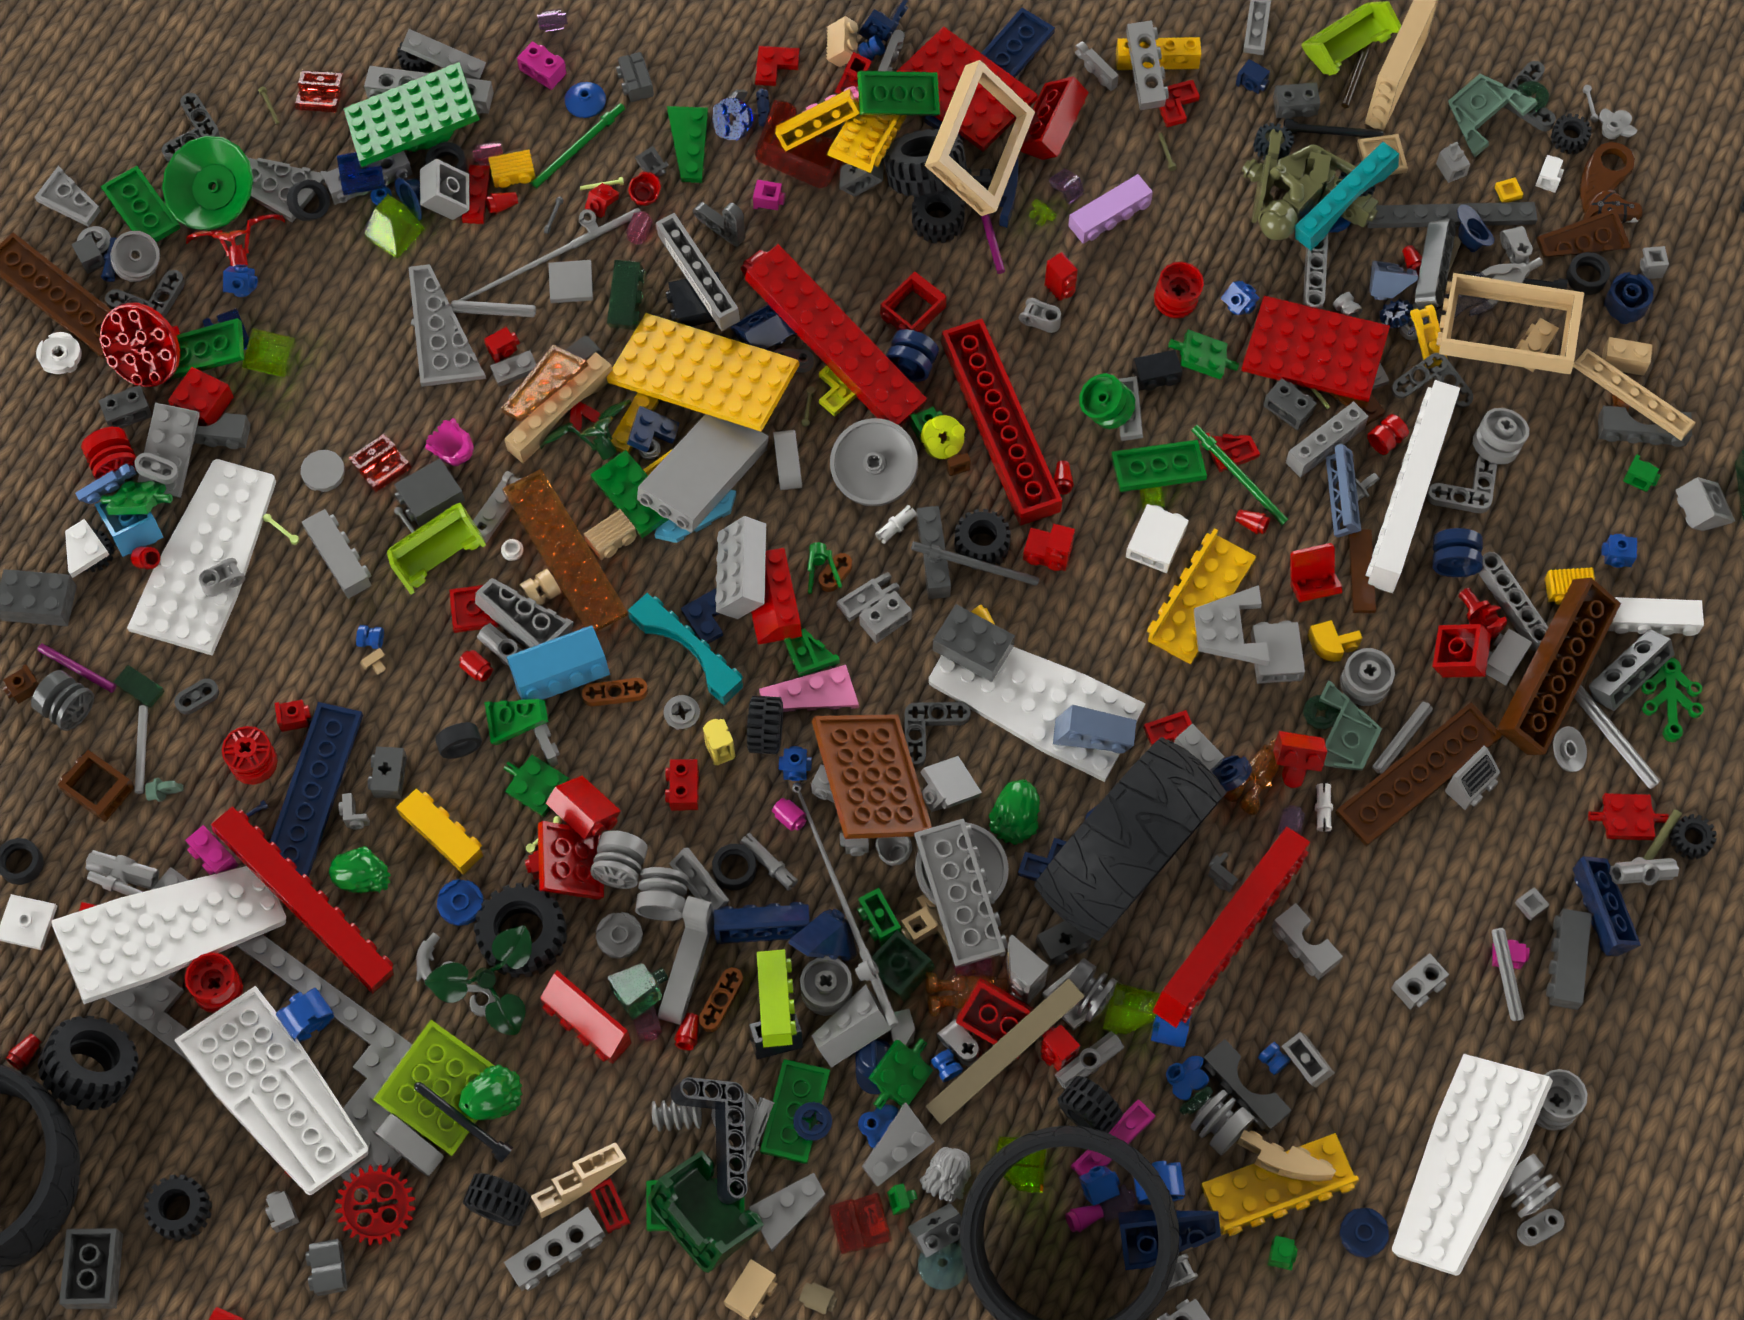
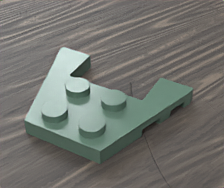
[1448,74,1537,157]
[1319,681,1382,771]

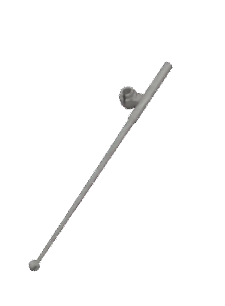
[411,208,642,326]
[792,783,898,1028]

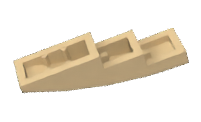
[531,1142,627,1218]

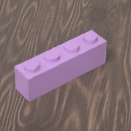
[1068,174,1153,244]

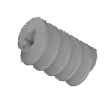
[652,1100,702,1132]

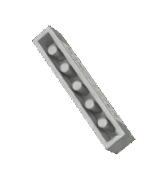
[656,213,740,331]

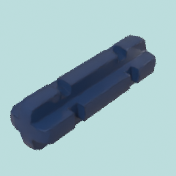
[756,88,771,128]

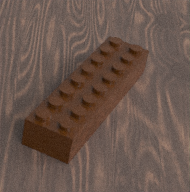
[1496,578,1621,755]

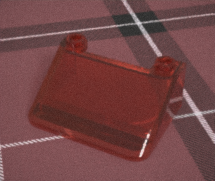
[755,100,843,188]

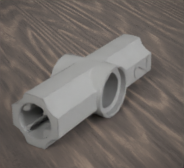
[477,623,523,665]
[85,850,159,889]
[1609,857,1679,885]
[1055,1031,1124,1089]

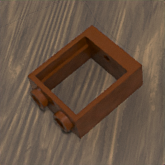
[58,750,135,822]

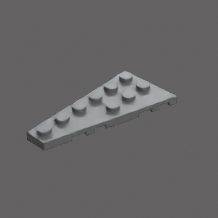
[246,155,326,223]
[409,264,486,387]

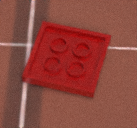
[538,821,604,900]

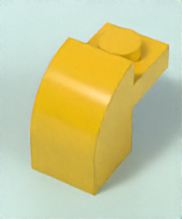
[1308,620,1362,662]

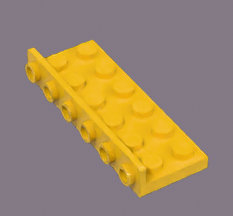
[827,102,907,173]
[1147,528,1256,665]
[1201,1133,1359,1236]

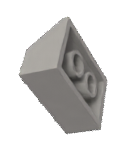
[1006,935,1049,1004]

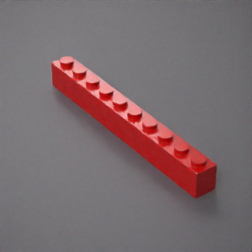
[211,806,394,994]

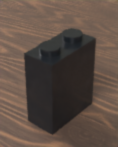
[665,272,720,327]

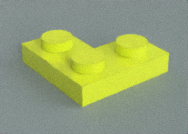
[819,365,856,417]

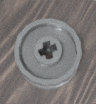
[110,231,160,282]
[1473,408,1529,464]
[1340,648,1395,706]
[800,956,852,1016]

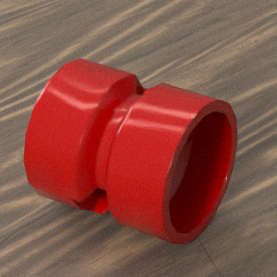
[1367,414,1409,455]

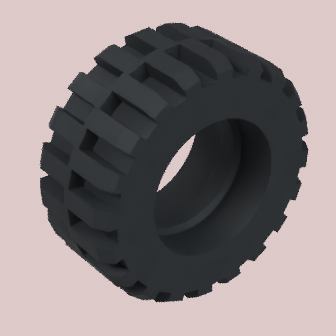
[884,129,967,197]
[474,883,567,978]
[38,1016,139,1111]

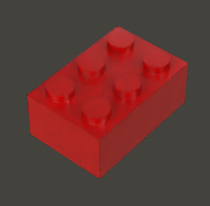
[956,977,1035,1059]

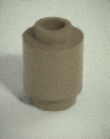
[799,1282,838,1315]

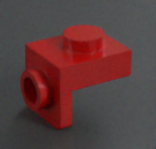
[585,183,620,218]

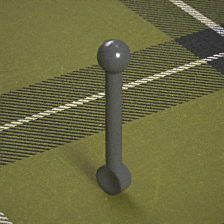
[544,197,564,234]

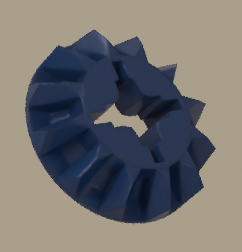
[1379,298,1414,328]
[793,1102,832,1141]

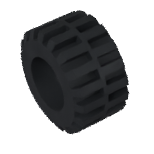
[912,189,965,243]
[954,509,1011,570]
[747,695,783,754]
[1057,1076,1123,1133]
[463,1173,531,1226]
[144,1175,212,1241]

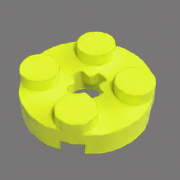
[921,415,965,459]

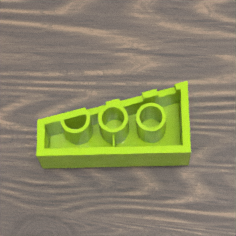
[757,949,797,1047]

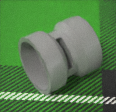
[1333,292,1363,318]

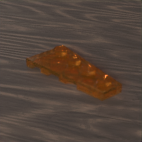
[501,345,589,421]

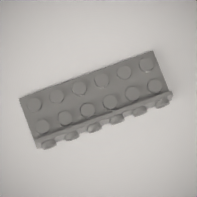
[914,818,1008,968]

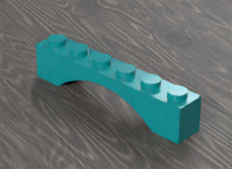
[1295,142,1399,251]
[628,593,743,705]

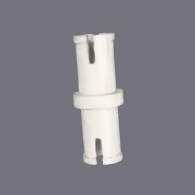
[875,505,917,544]
[1315,783,1333,832]

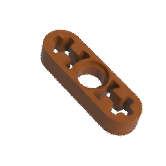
[582,678,648,707]
[699,967,743,1032]

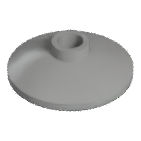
[1553,726,1587,772]

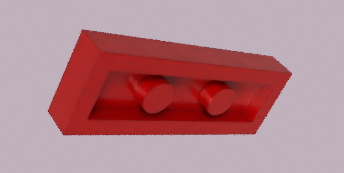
[462,165,491,224]

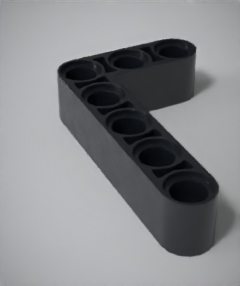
[670,1077,748,1205]

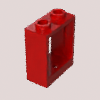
[880,271,947,332]

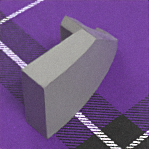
[890,1009,915,1047]

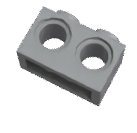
[1391,953,1449,1010]

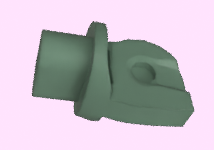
[145,778,184,802]

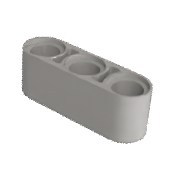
[773,430,802,490]
[375,1113,444,1177]

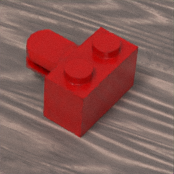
[1273,731,1327,788]

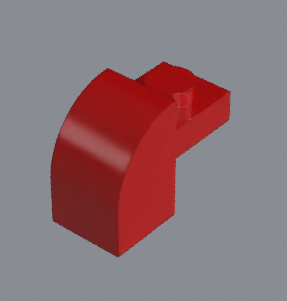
[834,52,872,95]

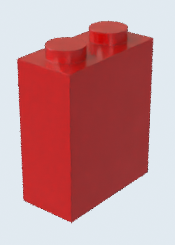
[546,775,621,839]

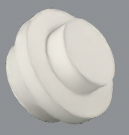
[501,539,524,561]

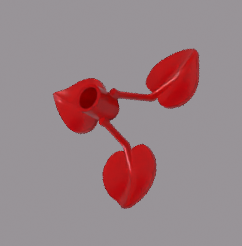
[186,214,285,267]

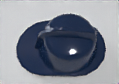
[395,178,422,221]
[1457,204,1494,252]
[855,1038,891,1095]

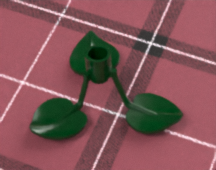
[540,400,632,460]
[424,925,532,1035]

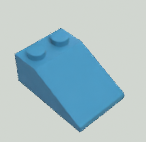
[94,501,164,557]

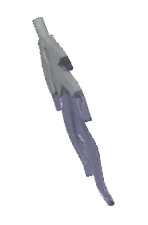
[1408,257,1543,335]

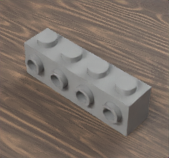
[302,509,371,599]

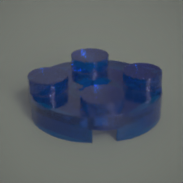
[712,98,753,140]

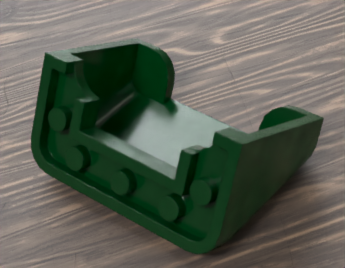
[648,1150,764,1273]

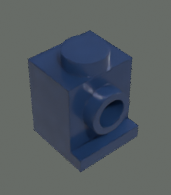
[1236,59,1270,94]

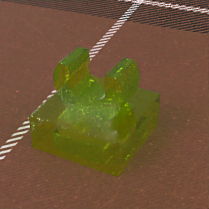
[1029,198,1057,226]
[1139,486,1165,512]

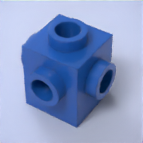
[223,264,258,297]
[1221,281,1260,315]
[1601,534,1637,568]
[779,746,812,781]

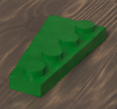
[667,106,708,183]

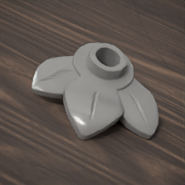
[1599,108,1638,139]

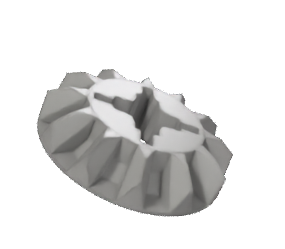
[77,226,111,254]
[664,695,700,730]

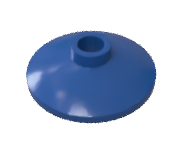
[565,82,606,118]

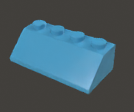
[507,625,610,700]

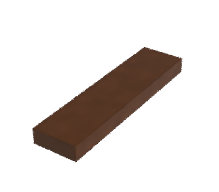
[1348,529,1376,613]

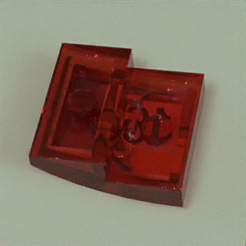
[295,70,343,112]
[348,434,411,492]
[829,1193,892,1254]

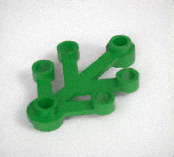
[1641,657,1704,742]

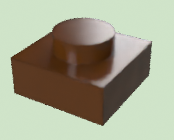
[947,453,971,476]

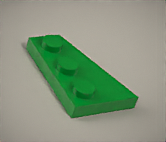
[484,699,548,745]

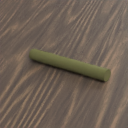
[1643,809,1682,860]

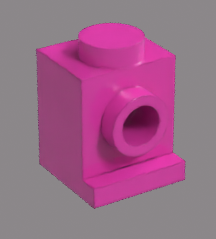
[753,180,786,210]
[1492,940,1529,969]

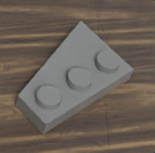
[35,165,101,227]
[862,1103,935,1187]
[749,1173,825,1251]

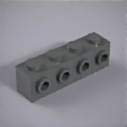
[1546,908,1592,1010]

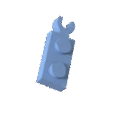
[75,464,137,504]

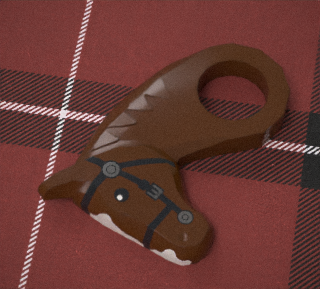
[1580,142,1643,223]

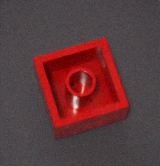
[168,367,234,426]
[1432,624,1491,678]

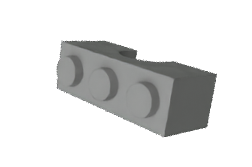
[1272,903,1343,980]

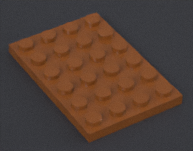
[812,715,932,839]

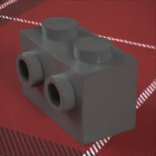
[1273,82,1320,119]
[1263,378,1316,431]
[98,385,153,428]

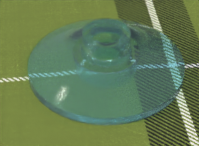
[918,1243,966,1290]

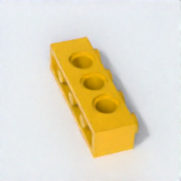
[1116,37,1201,70]

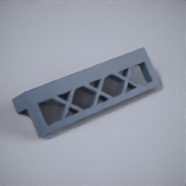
[1326,444,1361,538]

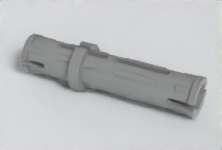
[740,833,798,891]
[746,1097,775,1172]

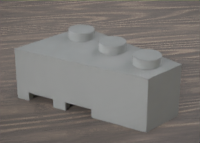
[812,984,892,1067]

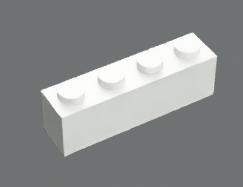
[1608,597,1704,636]

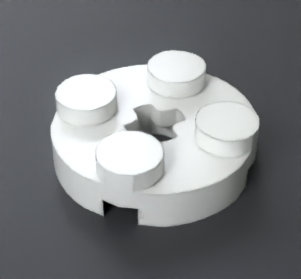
[36,332,82,374]

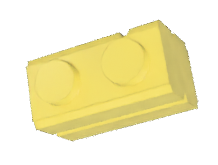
[703,719,735,765]

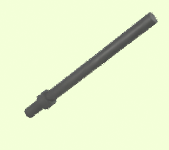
[911,541,1039,586]

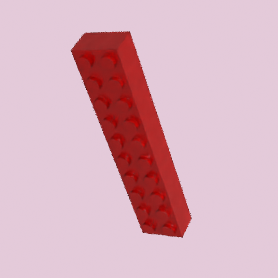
[745,244,927,427]
[941,318,1062,526]
[1152,826,1310,1028]

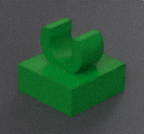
[887,1184,918,1216]

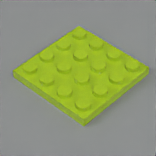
[373,1020,495,1156]

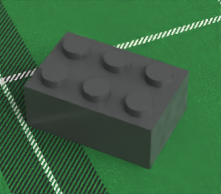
[0,569,77,626]
[933,604,1015,682]
[59,1228,123,1309]

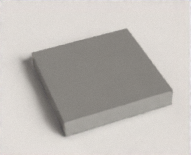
[548,260,593,303]
[920,756,982,809]

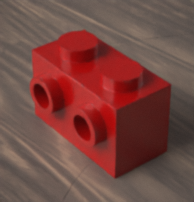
[665,759,699,811]
[1040,1024,1080,1071]

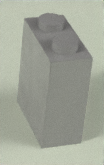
[1251,621,1305,684]

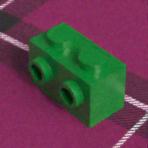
[857,888,902,947]

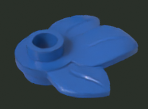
[1166,1056,1209,1100]
[858,1105,899,1149]

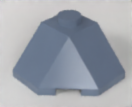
[1370,260,1418,300]

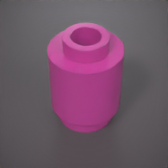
[772,798,806,831]

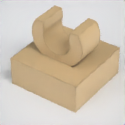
[360,648,386,675]

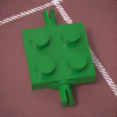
[1168,329,1239,380]
[101,481,173,515]
[504,754,570,817]
[869,1038,933,1110]

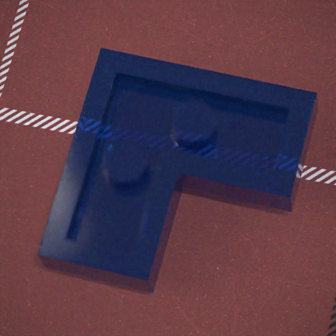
[337,152,386,195]

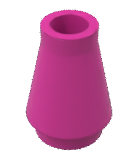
[1065,1204,1104,1232]

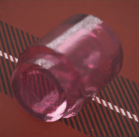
[472,141,503,165]
[626,211,653,244]

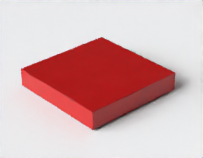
[449,585,499,633]

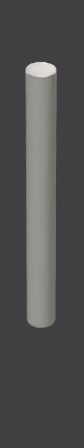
[134,705,148,794]

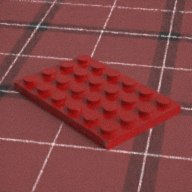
[896,27,1038,152]
[1241,296,1390,402]

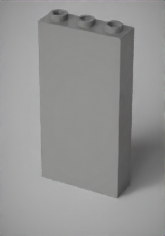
[637,414,769,533]

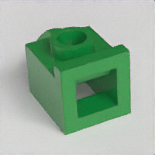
[910,407,943,442]
[1623,454,1661,492]
[1267,1235,1298,1271]

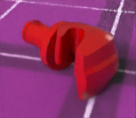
[1458,588,1507,640]

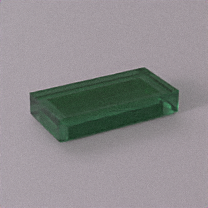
[114,665,164,708]

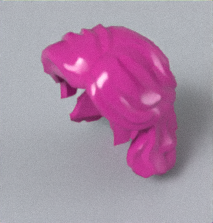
[425,418,474,466]

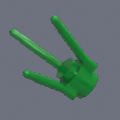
[807,542,842,594]

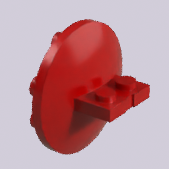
[99,303,180,387]

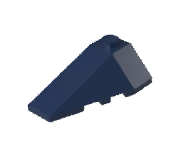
[788,909,857,961]
[1118,1210,1221,1270]

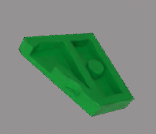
[784,629,840,677]

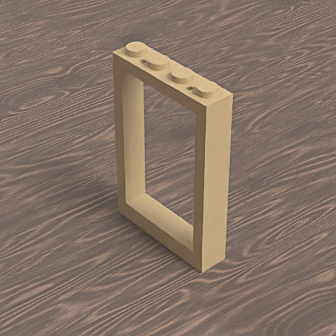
[1365,0,1439,131]
[925,60,1035,216]
[1436,273,1584,374]

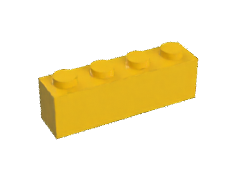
[775,89,860,152]
[396,788,483,875]

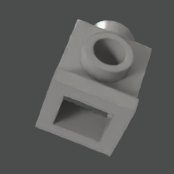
[1640,246,1669,279]
[265,1191,299,1233]

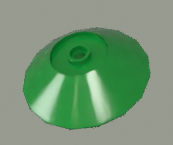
[162,136,253,231]

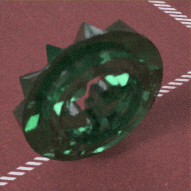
[1517,81,1549,111]
[1303,695,1340,731]
[1179,1087,1214,1116]

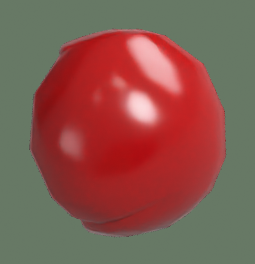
[628,171,661,206]

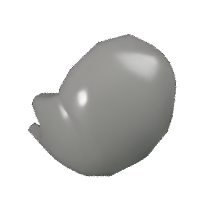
[876,837,912,866]

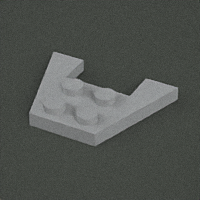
[1194,585,1270,666]

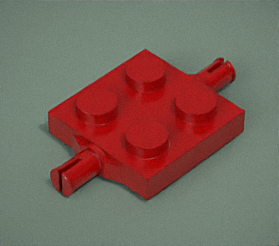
[1588,793,1669,840]

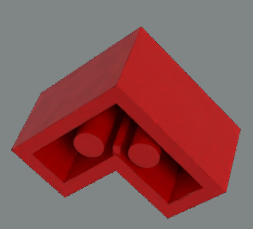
[1023,523,1075,571]

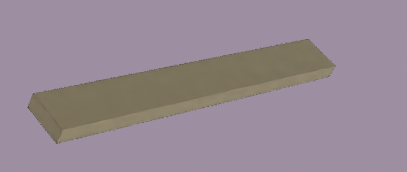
[925,978,1085,1125]

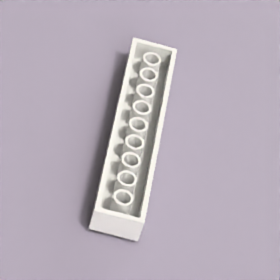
[1366,380,1460,593]

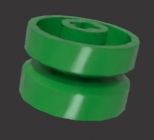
[1079,373,1135,429]

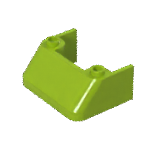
[1301,1,1402,76]
[387,503,486,595]

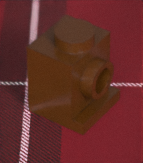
[2,664,39,704]

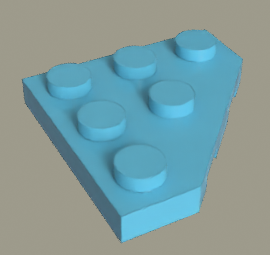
[655,490,736,543]

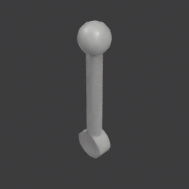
[1583,85,1599,122]
[394,507,415,533]

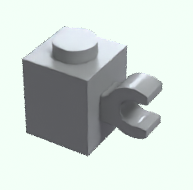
[1436,142,1470,183]

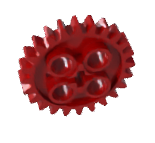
[335,1164,416,1245]

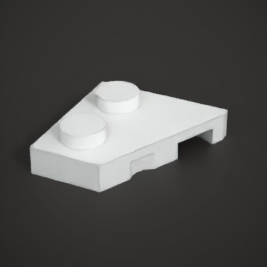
[65,519,109,578]

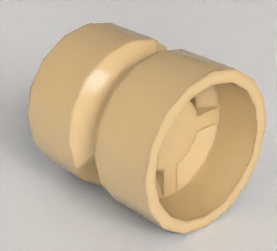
[519,569,561,605]

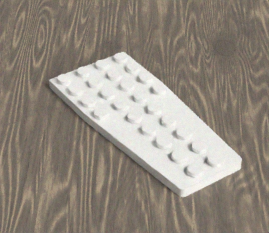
[127,459,276,656]
[929,647,1145,782]
[51,866,286,1004]
[174,986,369,1195]
[1392,1054,1553,1276]

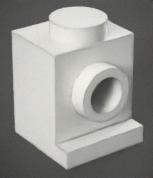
[1535,155,1564,193]

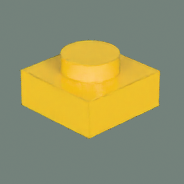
[1494,177,1524,203]

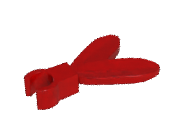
[570,402,600,434]

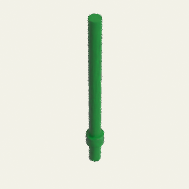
[531,103,625,189]
[1191,424,1289,525]

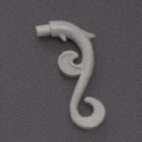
[416,932,496,1017]

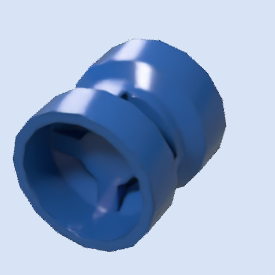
[858,35,886,61]
[356,625,384,649]
[1257,1042,1291,1076]
[931,1049,963,1082]

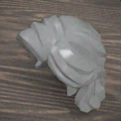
[920,1147,971,1203]

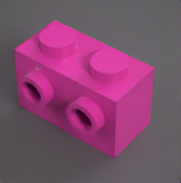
[517,41,567,90]
[185,825,239,875]

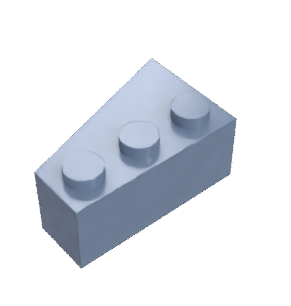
[1053,704,1136,753]

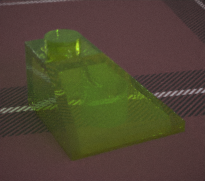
[365,194,424,258]
[242,328,295,377]
[1103,983,1160,1034]
[996,1136,1047,1193]

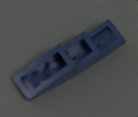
[999,157,1018,228]

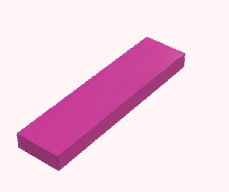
[1071,1099,1156,1176]

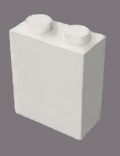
[1126,504,1189,573]

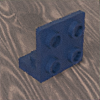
[858,0,908,42]

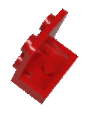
[1290,543,1342,602]

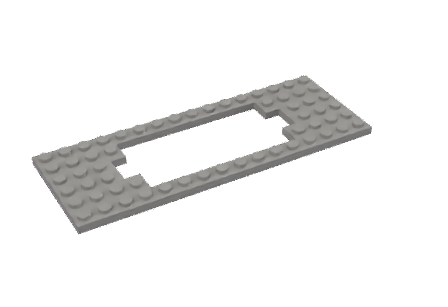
[104,867,420,1197]

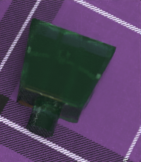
[607,963,669,1020]

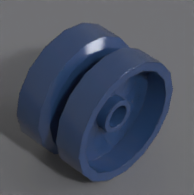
[886,329,939,382]
[1432,528,1483,577]

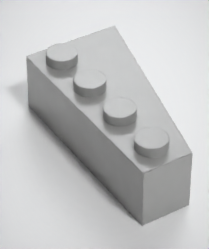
[475,578,573,649]

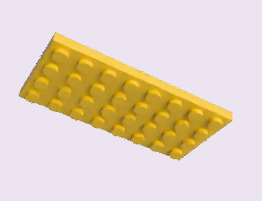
[606,313,799,432]

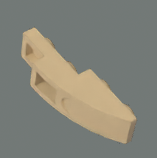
[1237,1129,1336,1181]

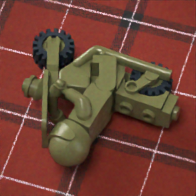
[1242,123,1379,241]

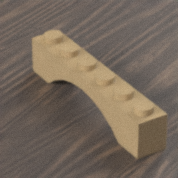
[505,352,612,463]

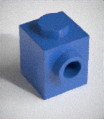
[1079,1165,1120,1206]

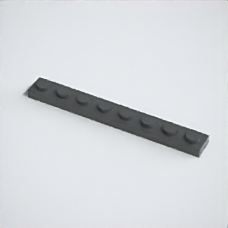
[1367,202,1537,228]

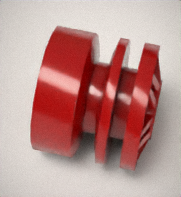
[1153,262,1204,318]
[81,426,136,480]
[222,726,278,785]
[184,952,244,1013]

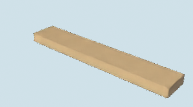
[1573,349,1696,441]

